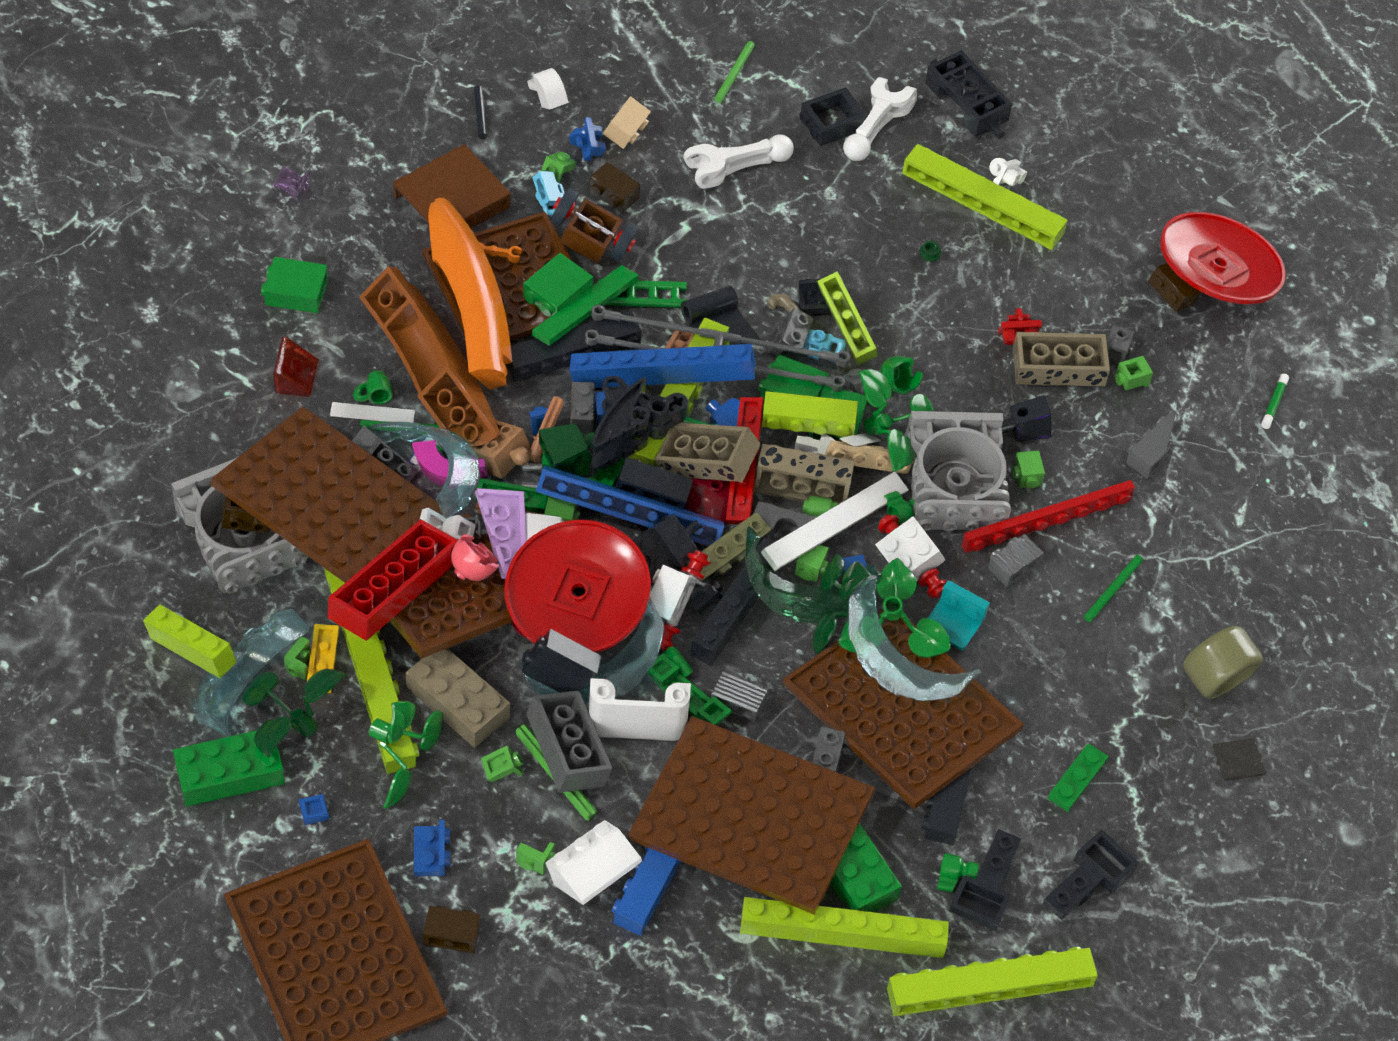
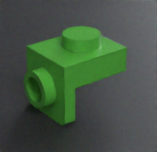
[541,152,577,183]
[516,842,556,875]

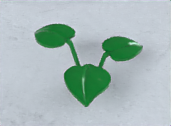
[858,369,934,472]
[838,558,950,658]
[369,701,444,809]

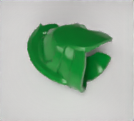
[879,356,923,394]

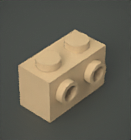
[603,96,651,149]

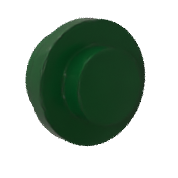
[919,241,942,262]

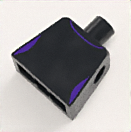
[1001,395,1051,442]

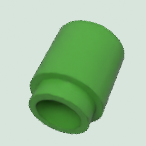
[802,495,837,517]

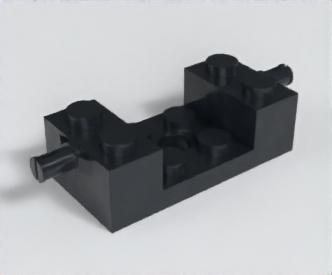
[925,50,1012,139]
[632,514,702,586]

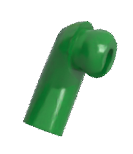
[663,647,693,677]

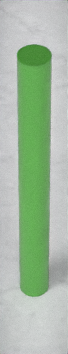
[714,41,755,103]

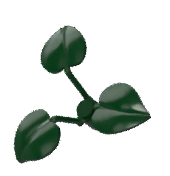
[812,554,876,655]
[242,669,346,758]

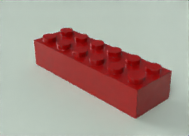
[328,519,457,641]

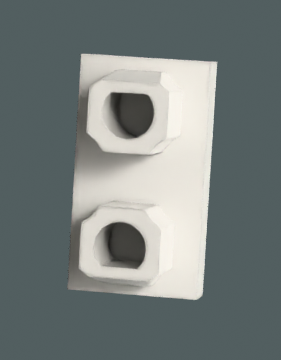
[989,158,1027,186]

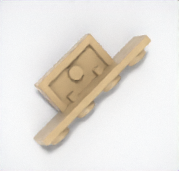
[824,440,915,474]

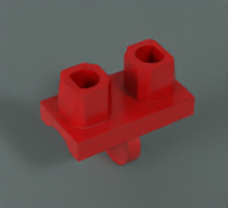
[998,308,1042,345]

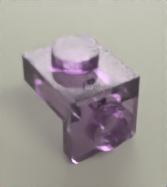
[272,166,310,199]

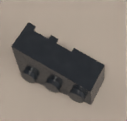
[615,457,693,509]

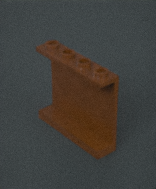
[393,144,511,229]

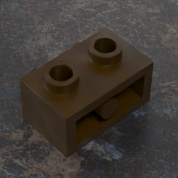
[589,162,640,213]
[1148,263,1201,312]
[222,496,271,533]
[423,906,480,954]

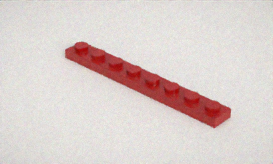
[961,480,1135,553]

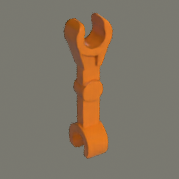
[479,242,522,263]

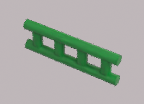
[598,279,687,308]

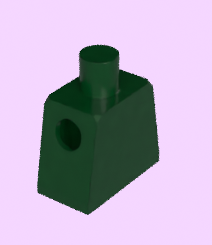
[538,424,594,472]

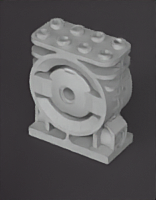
[905,411,1011,531]
[171,458,308,594]

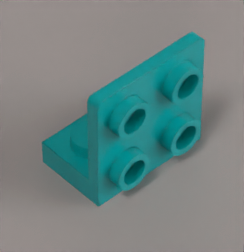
[928,580,990,651]

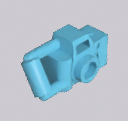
[532,171,565,219]
[803,329,847,363]

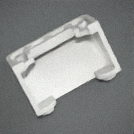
[589,678,691,741]

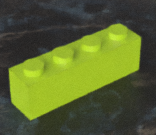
[817,271,878,365]
[762,391,858,437]
[143,604,237,678]

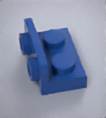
[414,820,450,877]

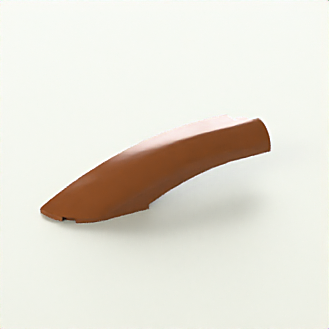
[359,266,500,447]

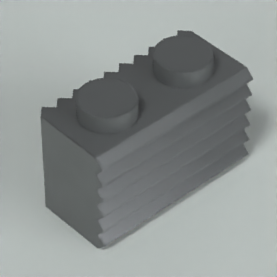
[570,382,595,435]
[988,534,1044,587]
[711,671,768,722]

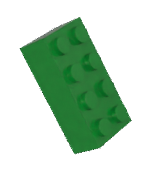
[173,730,285,807]
[830,823,902,913]

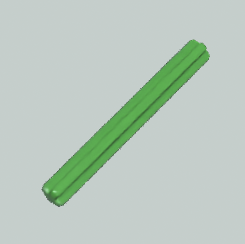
[516,724,597,821]

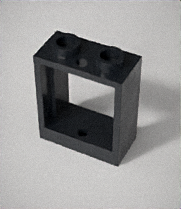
[799,87,867,146]

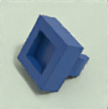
[529,406,555,436]

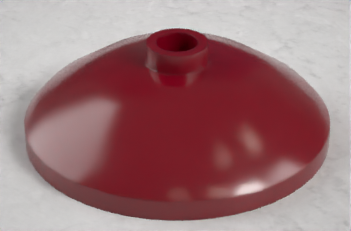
[684,478,730,525]

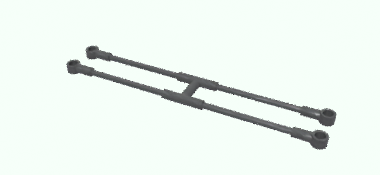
[585,305,850,392]

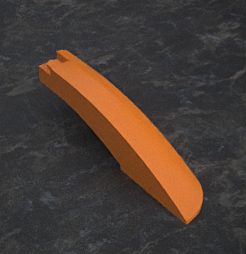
[428,197,512,390]

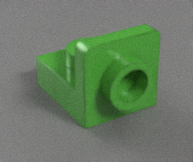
[284,636,311,680]
[481,746,524,783]

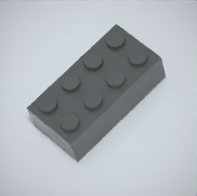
[526,690,612,793]

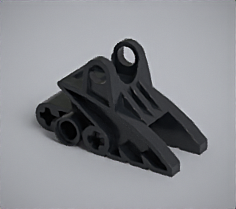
[591,376,688,474]

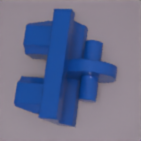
[569,117,606,161]

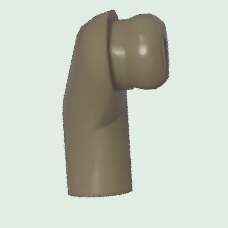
[767,294,800,312]

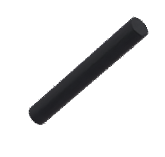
[474,85,487,139]

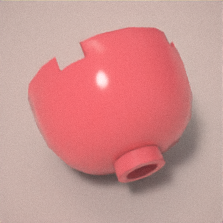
[451,534,499,581]

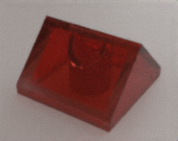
[273,336,319,397]

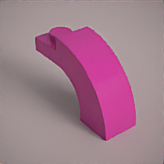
[412,440,487,489]

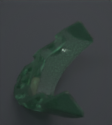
[745,527,882,623]

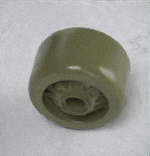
[1183,625,1263,699]

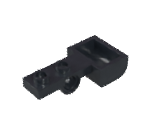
[949,829,1021,932]
[1043,829,1139,920]

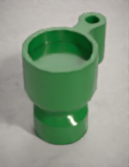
[884,491,915,526]
[937,853,979,893]

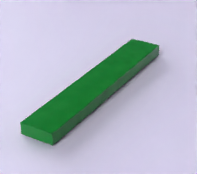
[532,265,639,346]

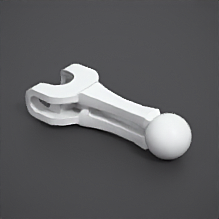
[843,77,917,161]
[683,134,794,189]

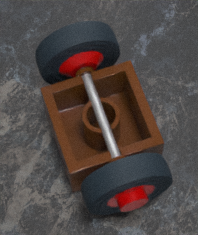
[550,188,638,264]

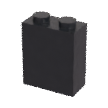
[522,629,601,693]

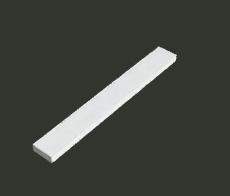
[761,472,908,571]

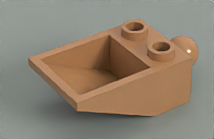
[444,420,531,479]

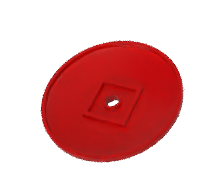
[1160,212,1286,304]
[505,520,651,653]

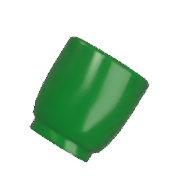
[353,370,393,405]

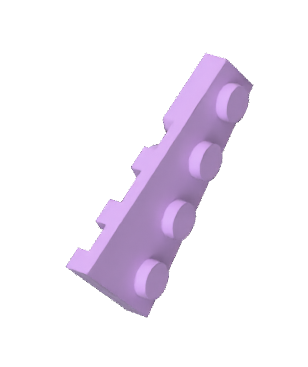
[475,488,526,579]

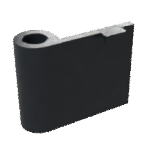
[681,285,760,345]

